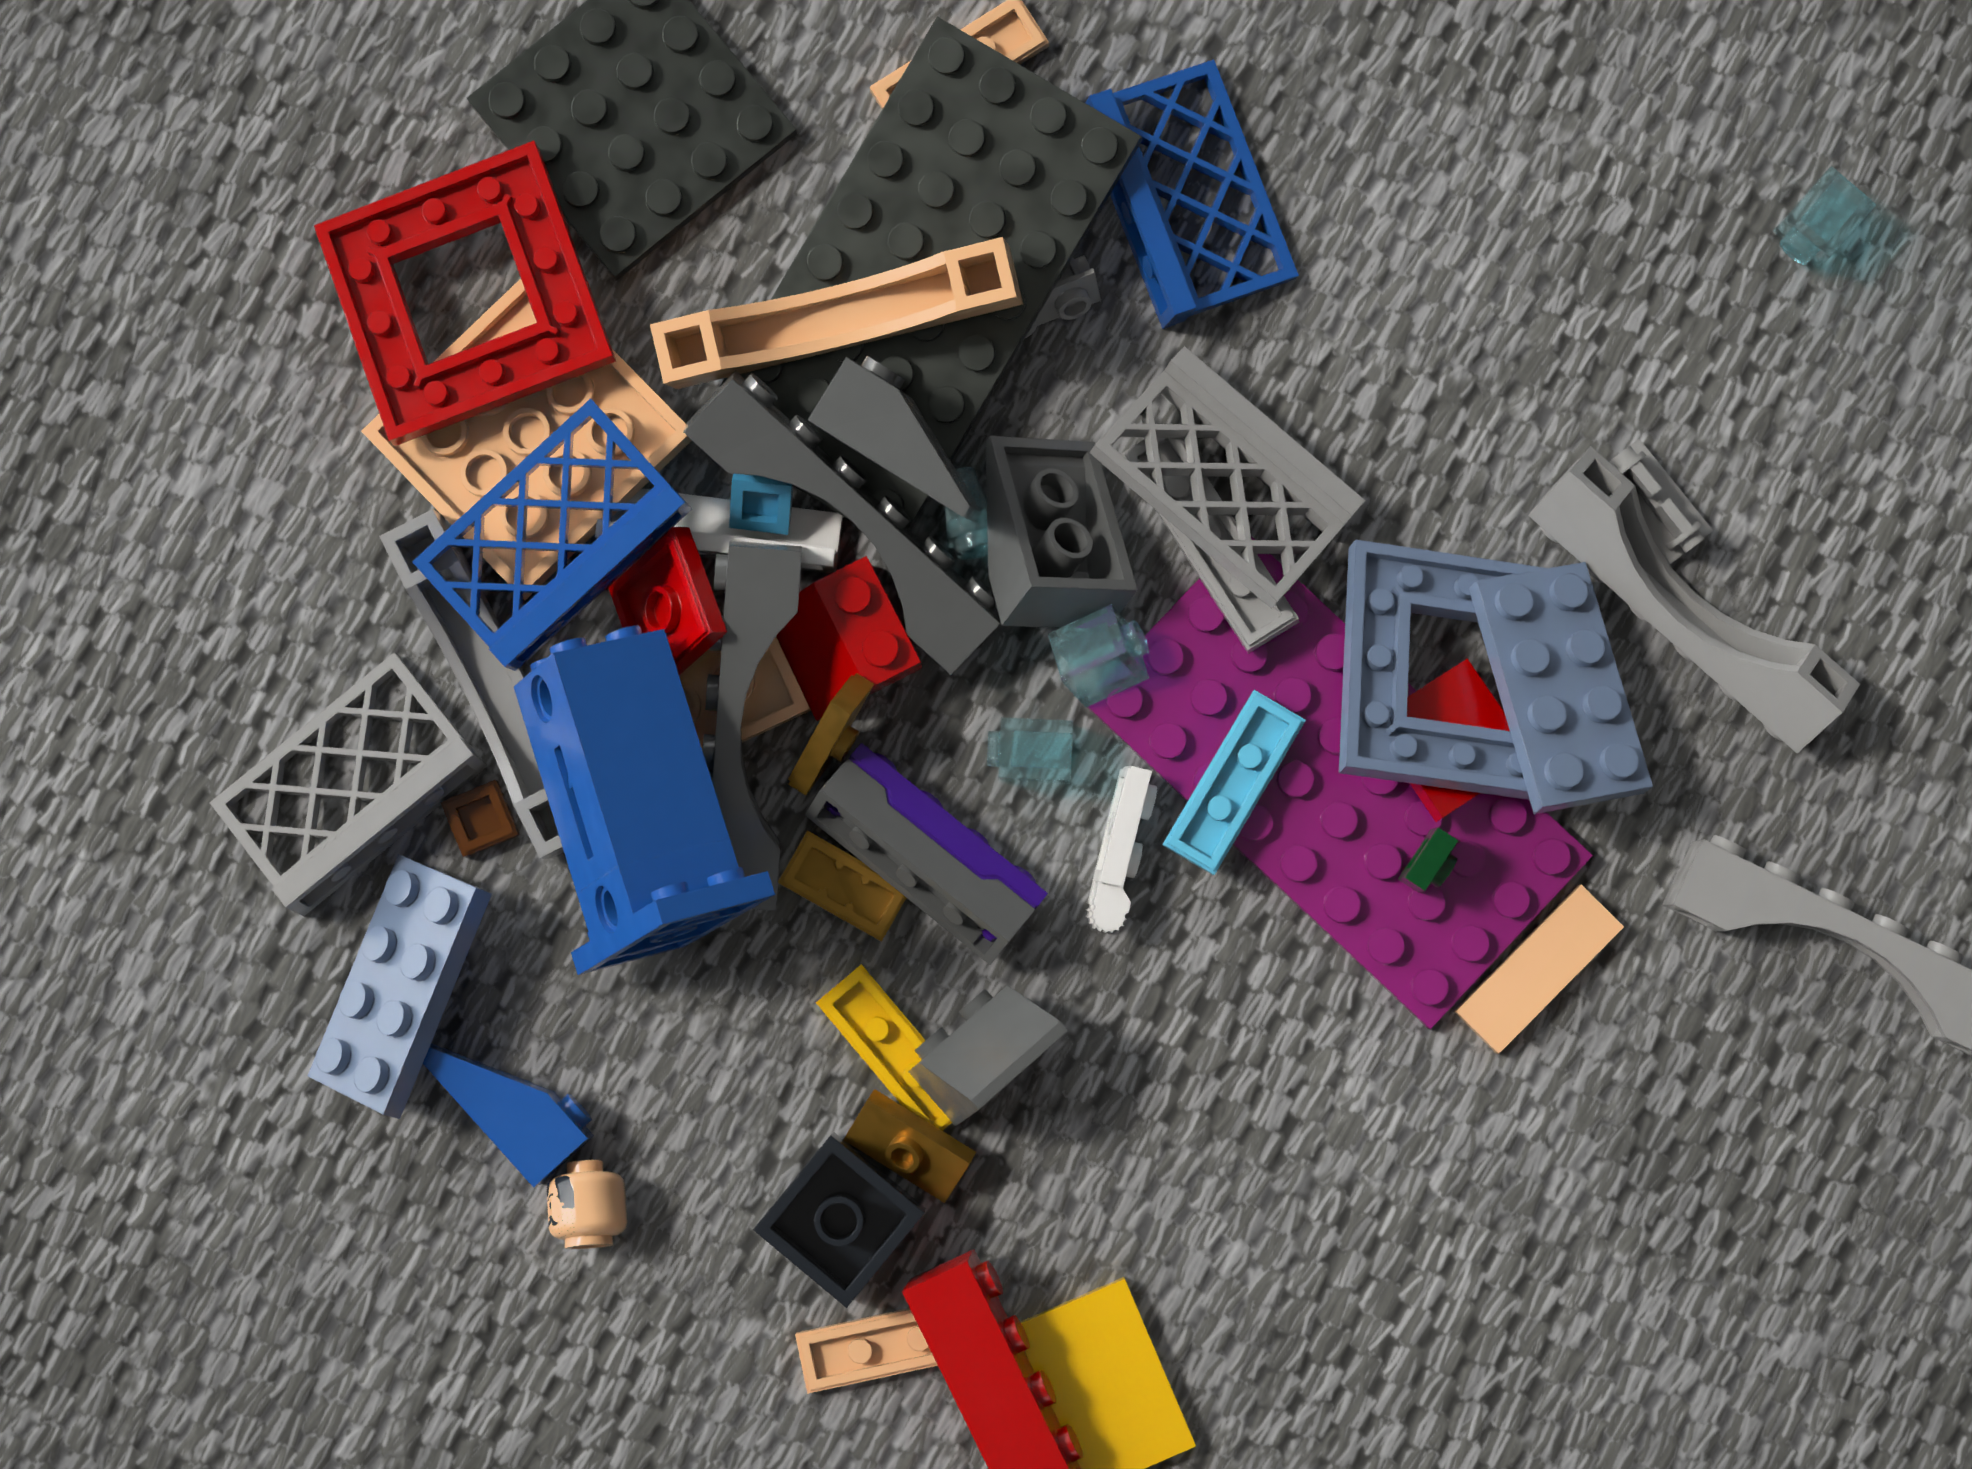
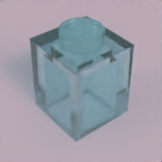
[1773,166,1877,269]
[1048,604,1149,708]
[987,717,1073,784]

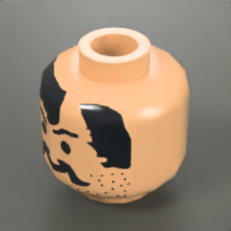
[547,1160,627,1249]

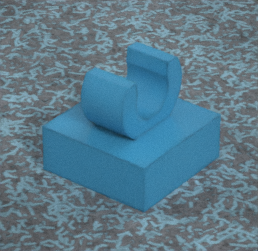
[729,474,793,535]

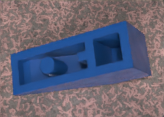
[423,1043,594,1188]

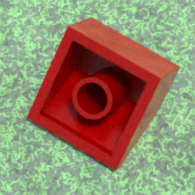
[776,556,922,722]

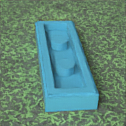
[1162,690,1306,875]

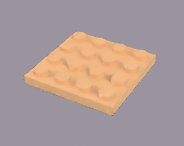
[361,279,692,600]

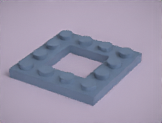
[1339,540,1546,800]

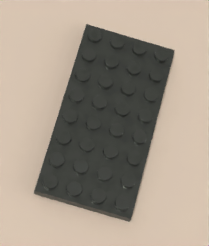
[719,16,1142,530]

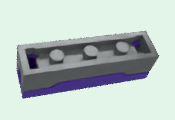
[805,743,1048,965]

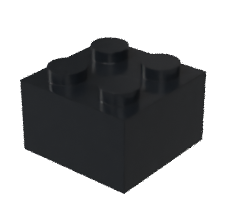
[753,1132,926,1308]

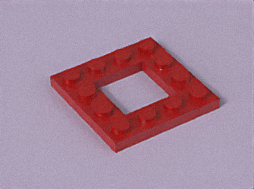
[314,141,616,446]

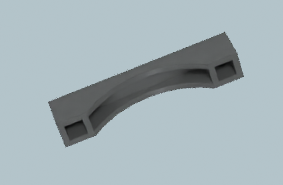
[683,370,1000,675]
[702,541,802,911]

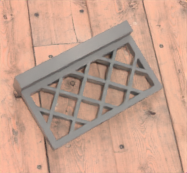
[1090,346,1366,609]
[209,652,488,916]

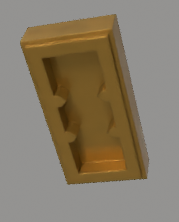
[788,673,874,795]
[778,831,906,942]
[843,1089,976,1203]

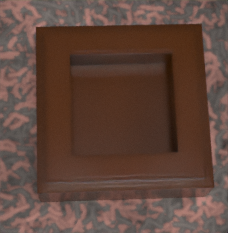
[440,779,520,858]

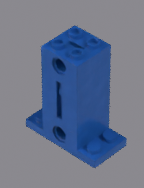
[514,626,775,975]

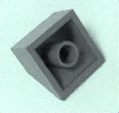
[908,985,1068,1126]

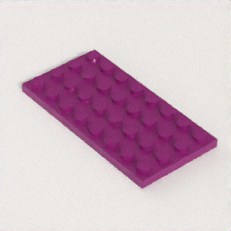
[1082,536,1593,1029]

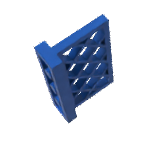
[1085,59,1299,329]
[412,398,692,671]

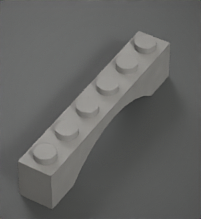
[1528,446,1860,754]
[379,509,564,860]
[1662,835,1972,1056]

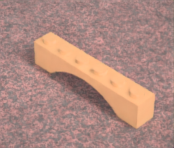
[650,237,1023,389]

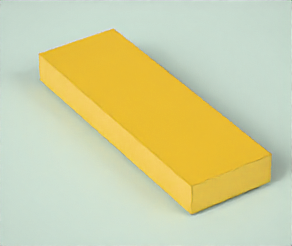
[816,964,952,1131]

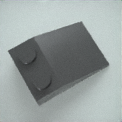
[808,356,982,523]
[985,436,1138,629]

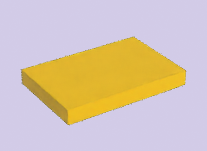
[1020,1277,1196,1469]

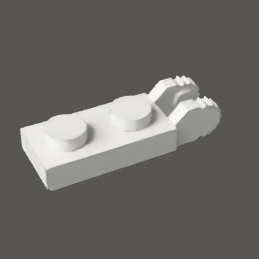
[1085,766,1157,933]

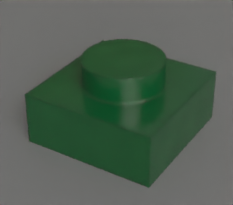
[1398,827,1458,892]

